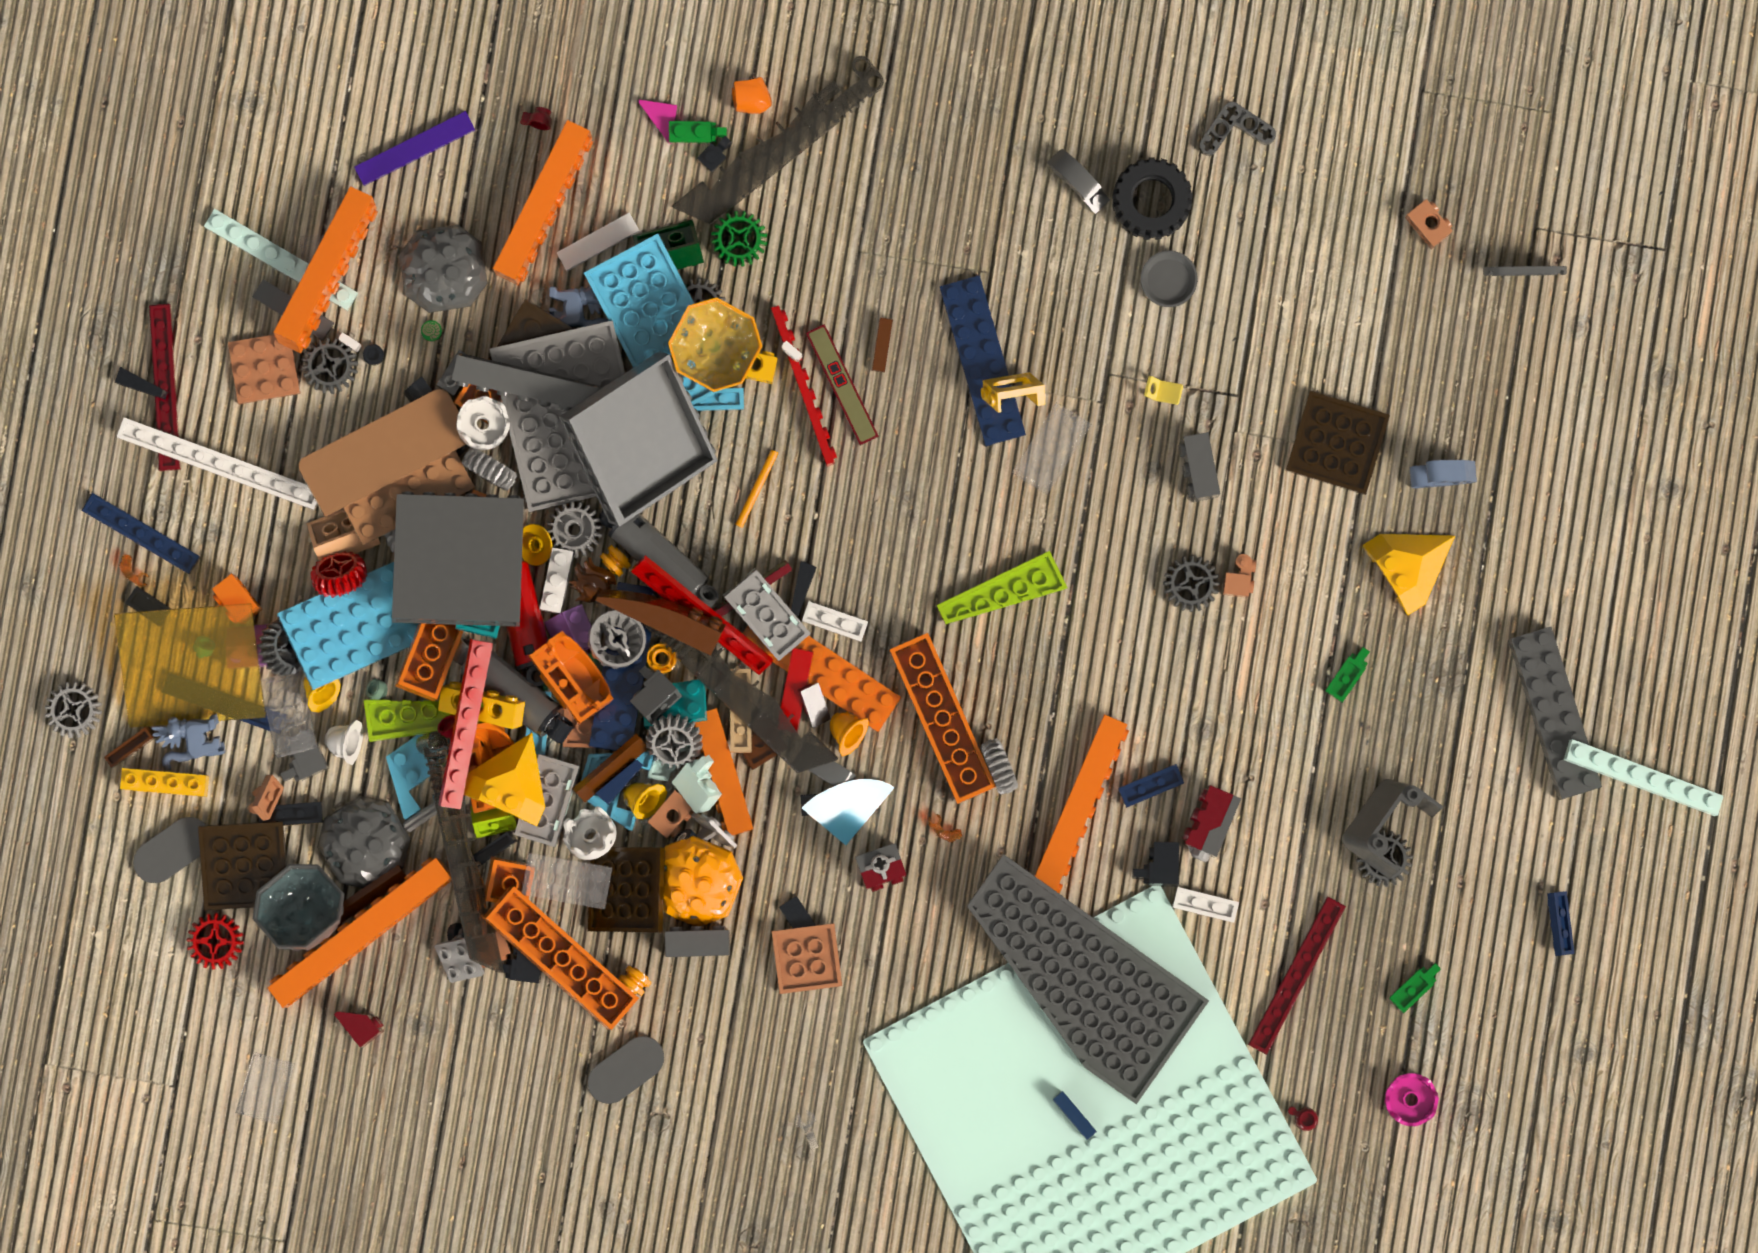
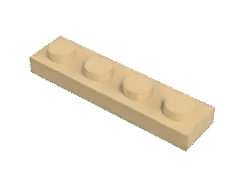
[730,669,752,753]

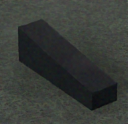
[114,367,168,400]
[791,561,817,617]
[465,831,518,871]

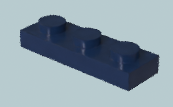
[1118,764,1184,808]
[1547,891,1575,956]

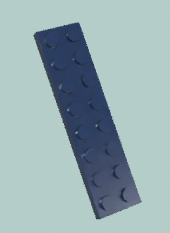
[940,275,1026,447]
[589,582,659,751]

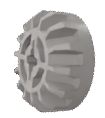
[587,610,646,669]

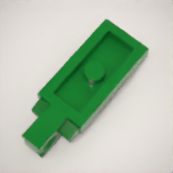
[668,121,727,143]
[1325,647,1370,703]
[1389,963,1441,1014]

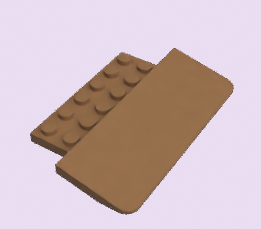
[298,389,475,546]

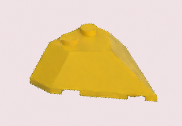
[1362,534,1455,616]
[464,733,545,827]

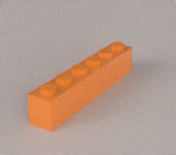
[694,708,754,836]

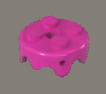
[1385,1073,1439,1126]

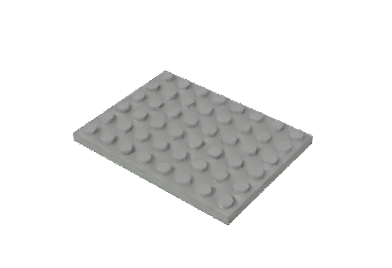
[490,320,625,512]

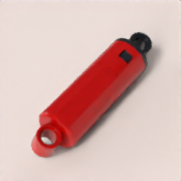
[506,561,548,687]

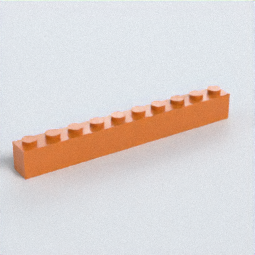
[1035,714,1129,894]

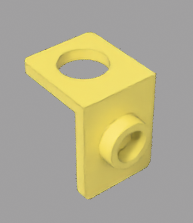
[1144,376,1183,405]

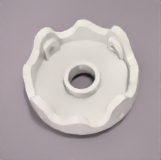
[456,396,510,450]
[563,806,617,860]

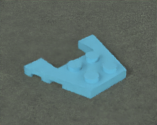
[386,734,448,820]
[581,752,654,831]

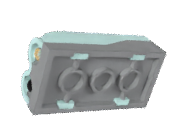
[723,568,811,661]
[514,754,580,848]

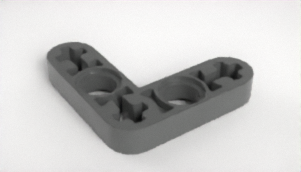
[1199,102,1276,156]

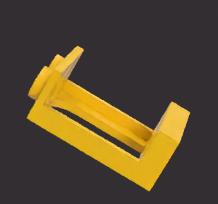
[981,372,1045,413]

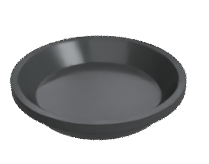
[1141,251,1198,307]

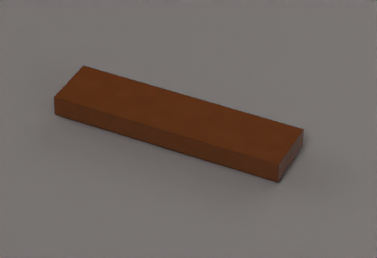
[572,734,648,803]
[339,865,406,925]

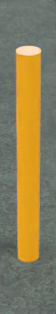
[735,450,778,528]

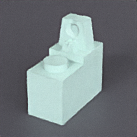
[672,755,722,814]

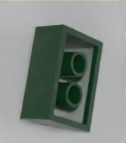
[632,219,704,270]

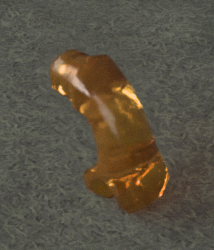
[118,554,150,587]
[928,814,963,843]

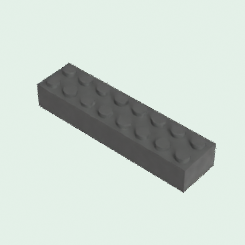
[452,353,605,411]
[1508,627,1602,800]

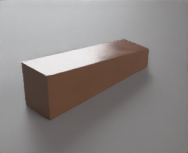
[872,318,893,373]
[104,726,157,768]

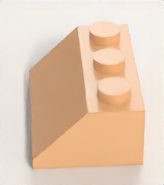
[307,509,380,561]

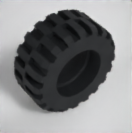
[1112,157,1193,240]

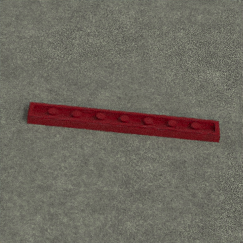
[149,304,181,471]
[1248,896,1346,1055]

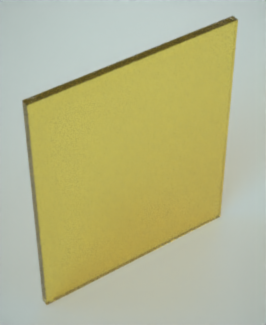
[114,603,266,728]

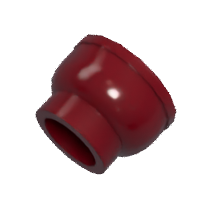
[520,107,552,131]
[437,714,456,740]
[1287,1107,1318,1131]

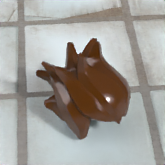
[569,558,616,603]

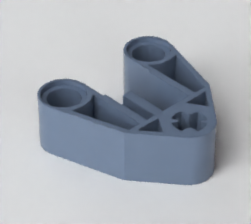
[1409,460,1477,488]

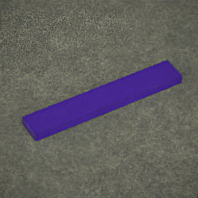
[354,111,475,186]

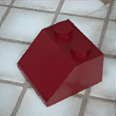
[334,1011,384,1048]

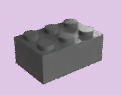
[1178,432,1221,503]
[665,926,730,957]

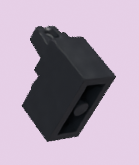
[1132,842,1179,887]
[495,947,542,983]

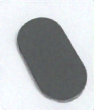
[1483,266,1567,276]
[133,817,206,883]
[588,1036,664,1104]

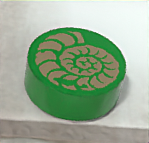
[421,320,442,342]

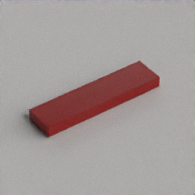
[777,647,814,733]

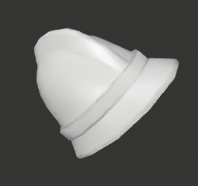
[324,720,363,765]

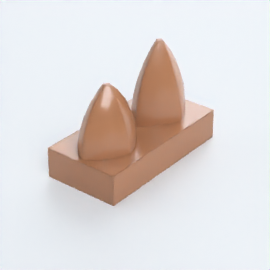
[248,774,284,821]

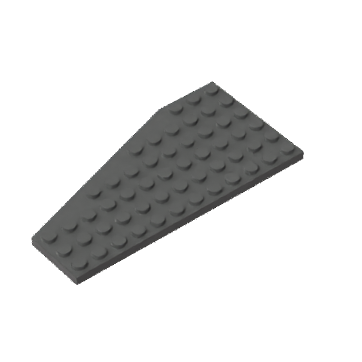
[967,854,1209,1104]

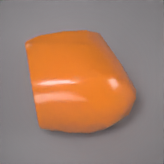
[732,77,772,114]

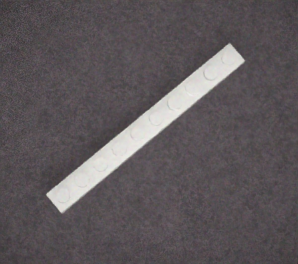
[117,418,317,510]

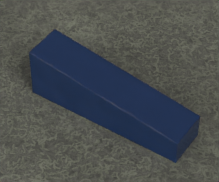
[595,760,643,805]
[1053,1091,1097,1140]

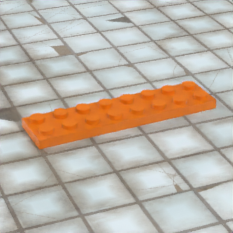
[742,626,901,732]

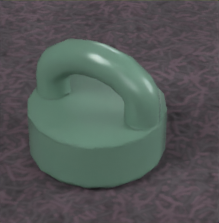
[366,678,388,700]

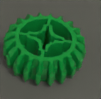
[711,211,767,267]

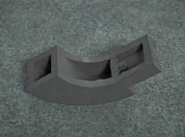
[1047,149,1110,214]

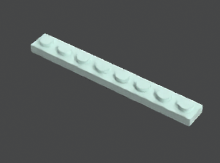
[204,209,358,311]
[1564,739,1723,816]

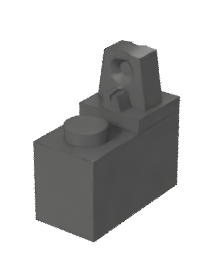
[630,666,682,725]
[280,729,329,782]

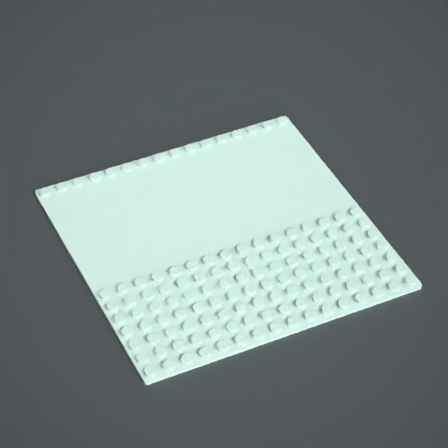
[863,886,1317,1253]

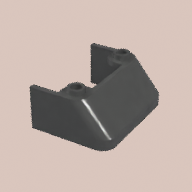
[1342,779,1443,879]

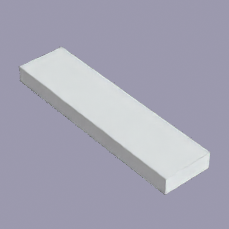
[557,213,640,271]

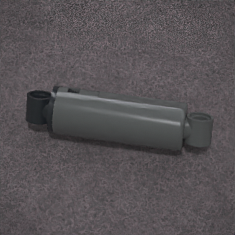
[599,510,719,608]
[453,637,575,744]

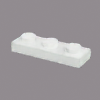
[802,601,868,642]
[1172,887,1239,923]

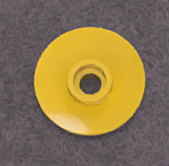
[522,524,552,566]

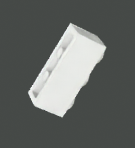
[540,548,574,614]

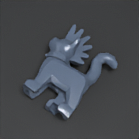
[549,284,608,328]
[152,714,226,771]

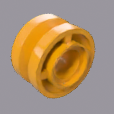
[600,545,631,577]
[647,643,677,674]
[618,965,651,997]

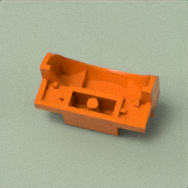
[529,631,614,724]
[468,723,514,813]

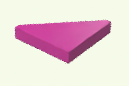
[639,100,677,144]

